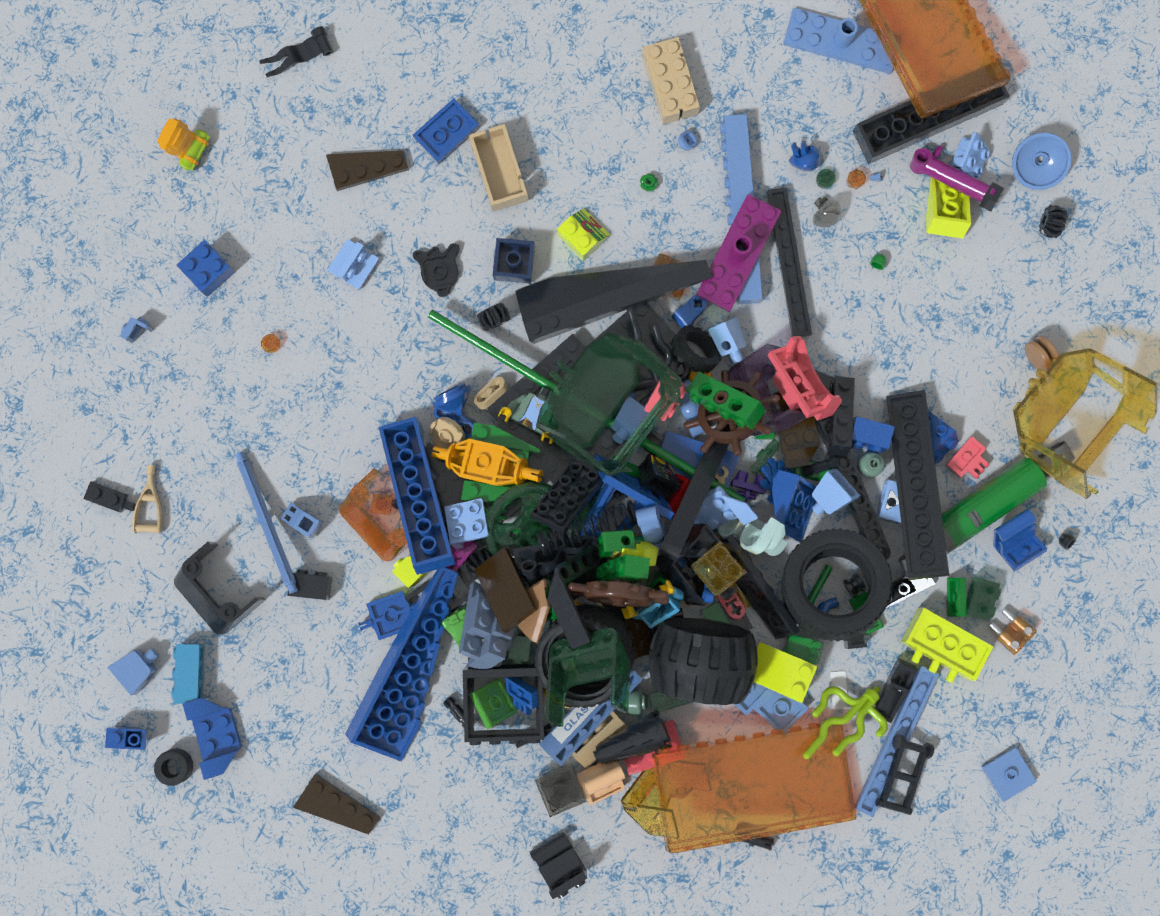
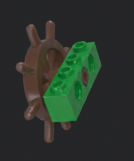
[683,370,780,456]
[568,554,669,607]

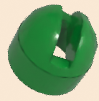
[870,253,887,270]

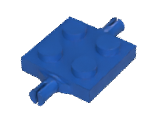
[358,591,416,640]

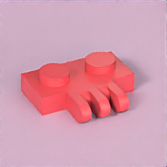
[945,436,990,479]

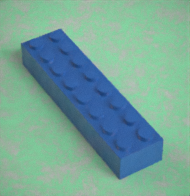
[379,417,456,575]

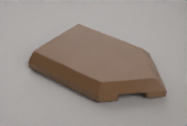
[517,579,550,643]

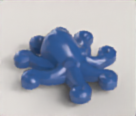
[760,458,793,504]

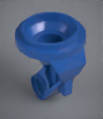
[432,383,477,438]

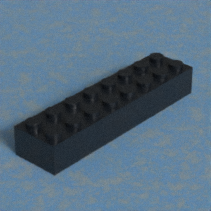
[852,63,1010,165]

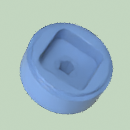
[678,130,697,151]

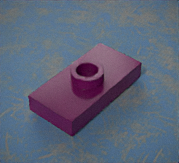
[446,541,478,572]

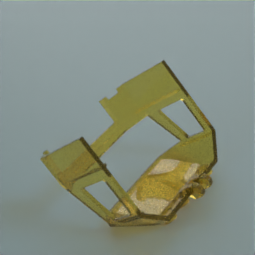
[1013,348,1157,499]

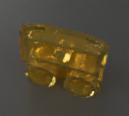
[691,541,746,597]

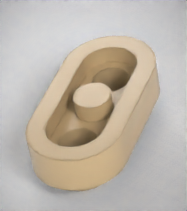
[473,377,508,410]

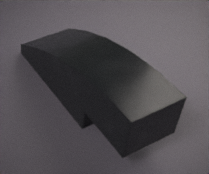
[875,657,917,723]

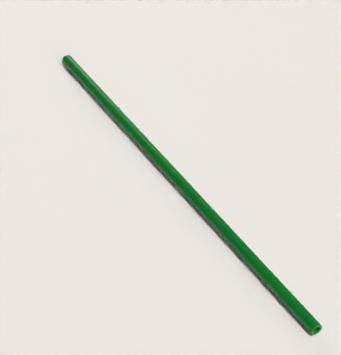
[428,309,746,502]

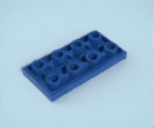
[658,431,739,488]

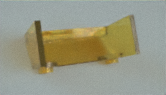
[621,760,711,839]

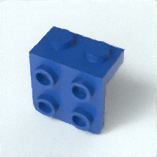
[928,411,959,464]

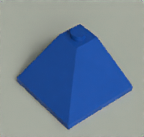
[772,470,816,543]

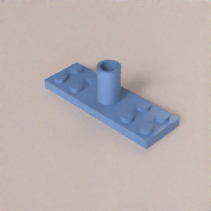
[783,8,901,74]

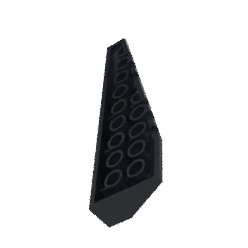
[515,260,712,344]

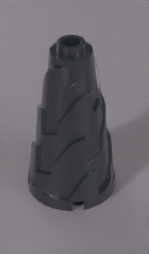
[593,710,673,764]

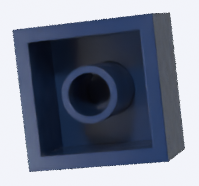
[492,238,535,284]

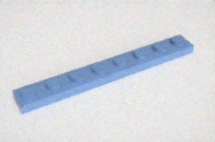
[854,665,939,817]

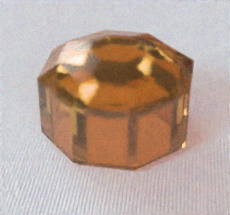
[846,169,866,190]

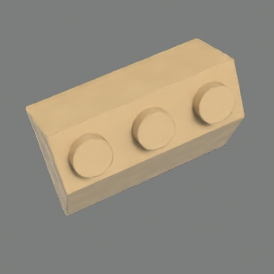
[572,710,628,769]

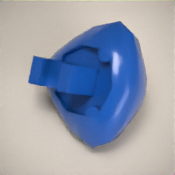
[789,141,820,172]

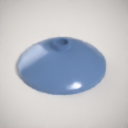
[1012,132,1072,190]

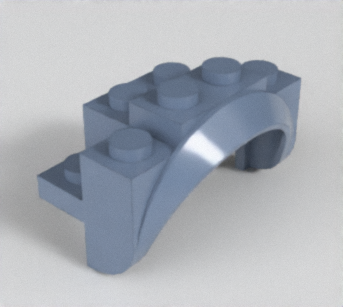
[459,581,518,669]

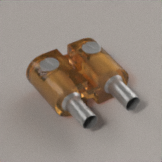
[988,608,1037,655]

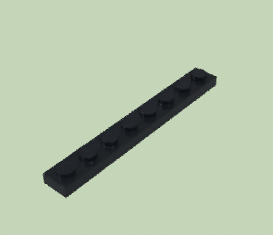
[767,187,812,337]

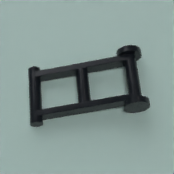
[875,734,934,815]

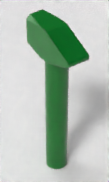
[808,564,833,604]

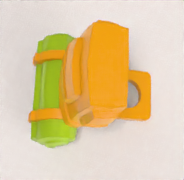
[157,118,210,171]

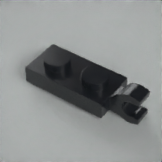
[83,481,136,512]

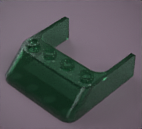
[545,628,630,727]

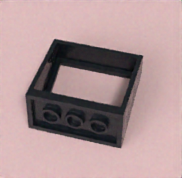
[462,664,545,745]

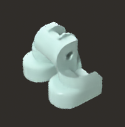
[718,517,788,556]

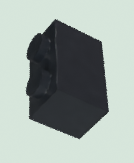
[287,569,332,600]

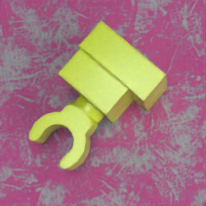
[621,541,659,566]

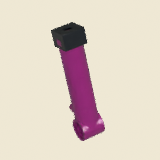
[910,146,1004,212]

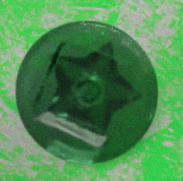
[816,169,836,189]

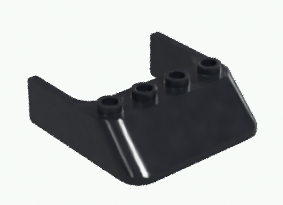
[548,546,627,649]

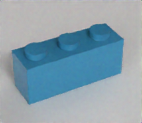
[171,644,205,704]

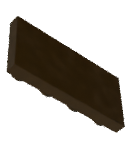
[475,547,537,633]

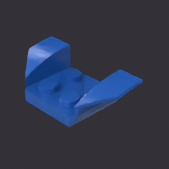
[182,698,242,780]

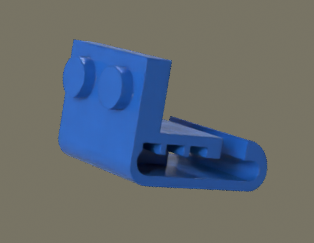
[993,509,1047,572]

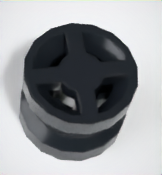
[843,573,867,598]

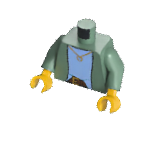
[498,387,558,444]

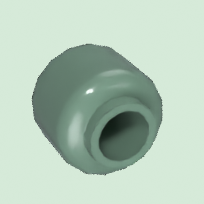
[857,452,885,478]
[618,689,648,715]

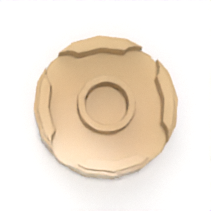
[429,417,466,449]

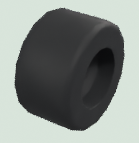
[154,748,193,786]

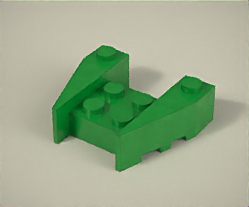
[461,423,541,504]

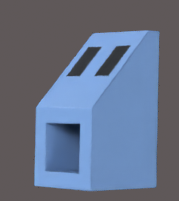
[280,502,324,538]

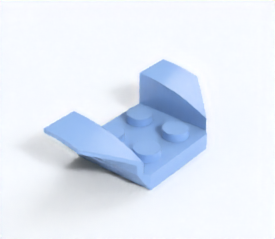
[694,486,758,530]

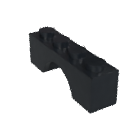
[827,376,855,457]

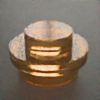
[261,334,280,353]

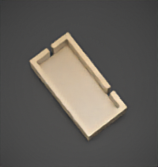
[642,37,700,125]
[469,124,529,212]

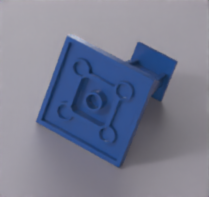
[576,453,674,562]

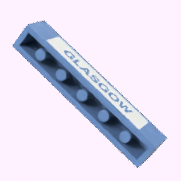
[539,664,643,766]

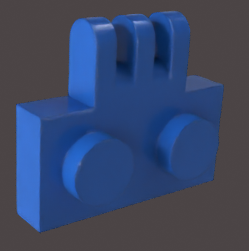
[506,677,538,715]

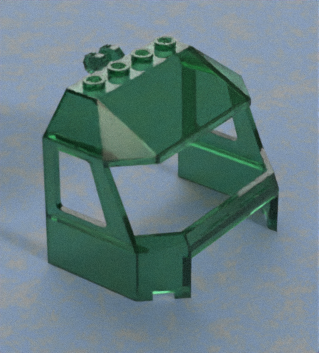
[536,333,683,476]

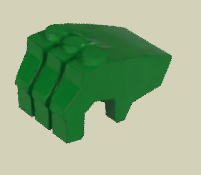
[785,636,824,664]

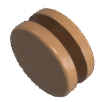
[1025,336,1060,374]

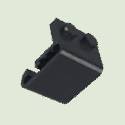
[530,831,587,899]

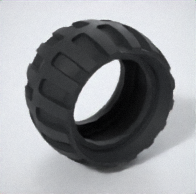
[649,617,758,705]

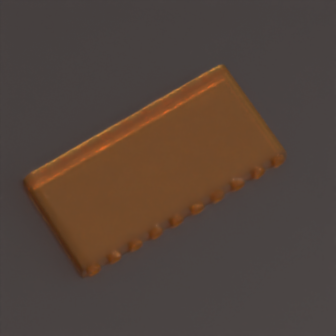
[859,0,1010,119]
[652,723,857,853]

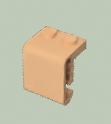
[576,761,625,805]

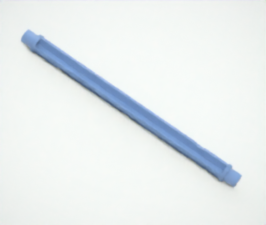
[235,452,298,594]

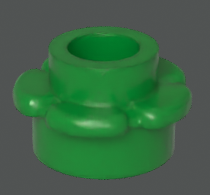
[640,173,658,192]

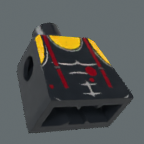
[638,453,681,499]

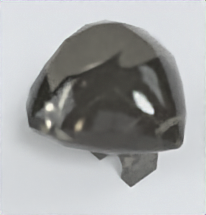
[813,196,841,228]

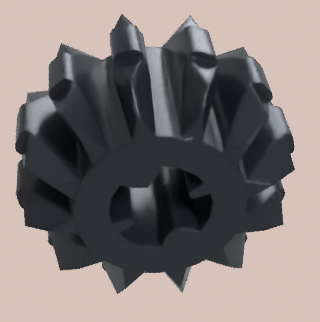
[1039,205,1068,238]
[477,303,510,331]
[465,548,495,580]

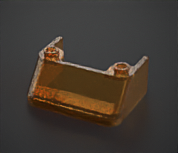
[339,468,408,562]

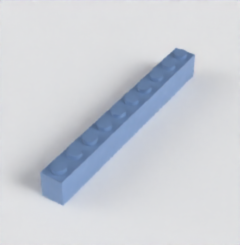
[720,114,762,305]

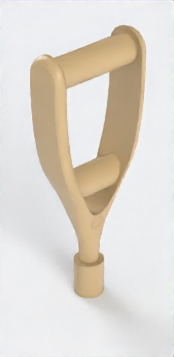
[132,465,163,534]

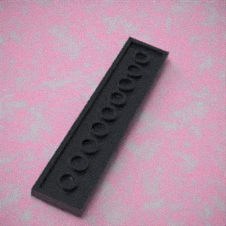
[886,390,950,581]

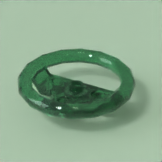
[485,482,578,572]

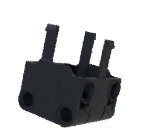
[655,523,742,606]

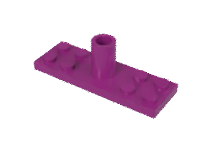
[696,194,781,313]

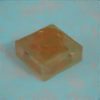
[371,493,393,515]

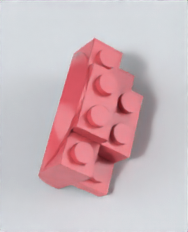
[767,336,842,421]

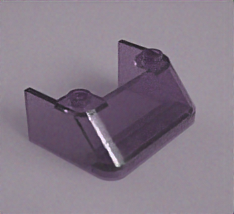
[728,344,806,436]

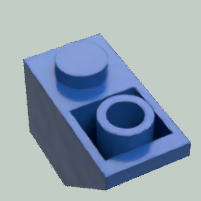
[105,726,147,750]

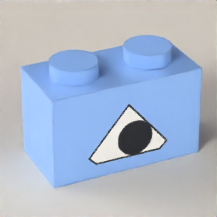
[876,480,901,524]

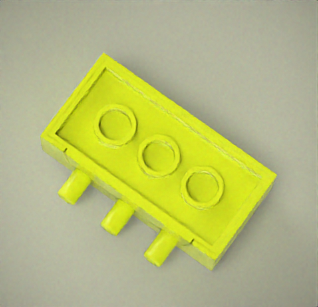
[900,608,993,683]

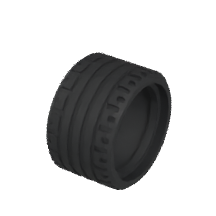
[534,604,635,708]

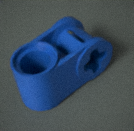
[671,295,707,328]

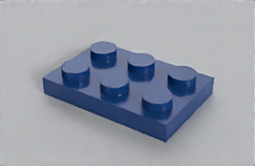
[413,98,480,164]

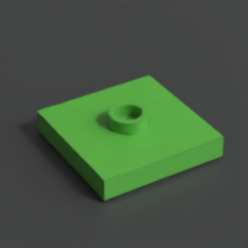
[469,677,518,730]

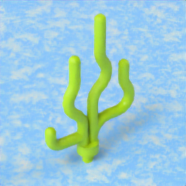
[803,686,888,759]

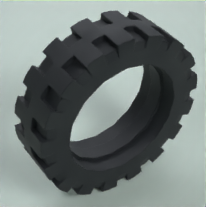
[671,325,722,374]

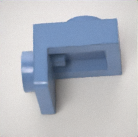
[120,317,153,343]

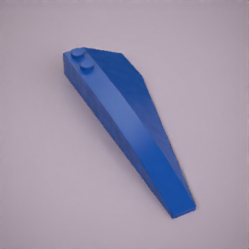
[345,567,458,762]

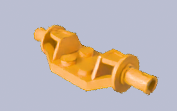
[432,439,543,486]

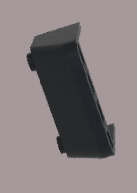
[174,541,265,635]

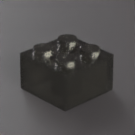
[535,762,586,817]

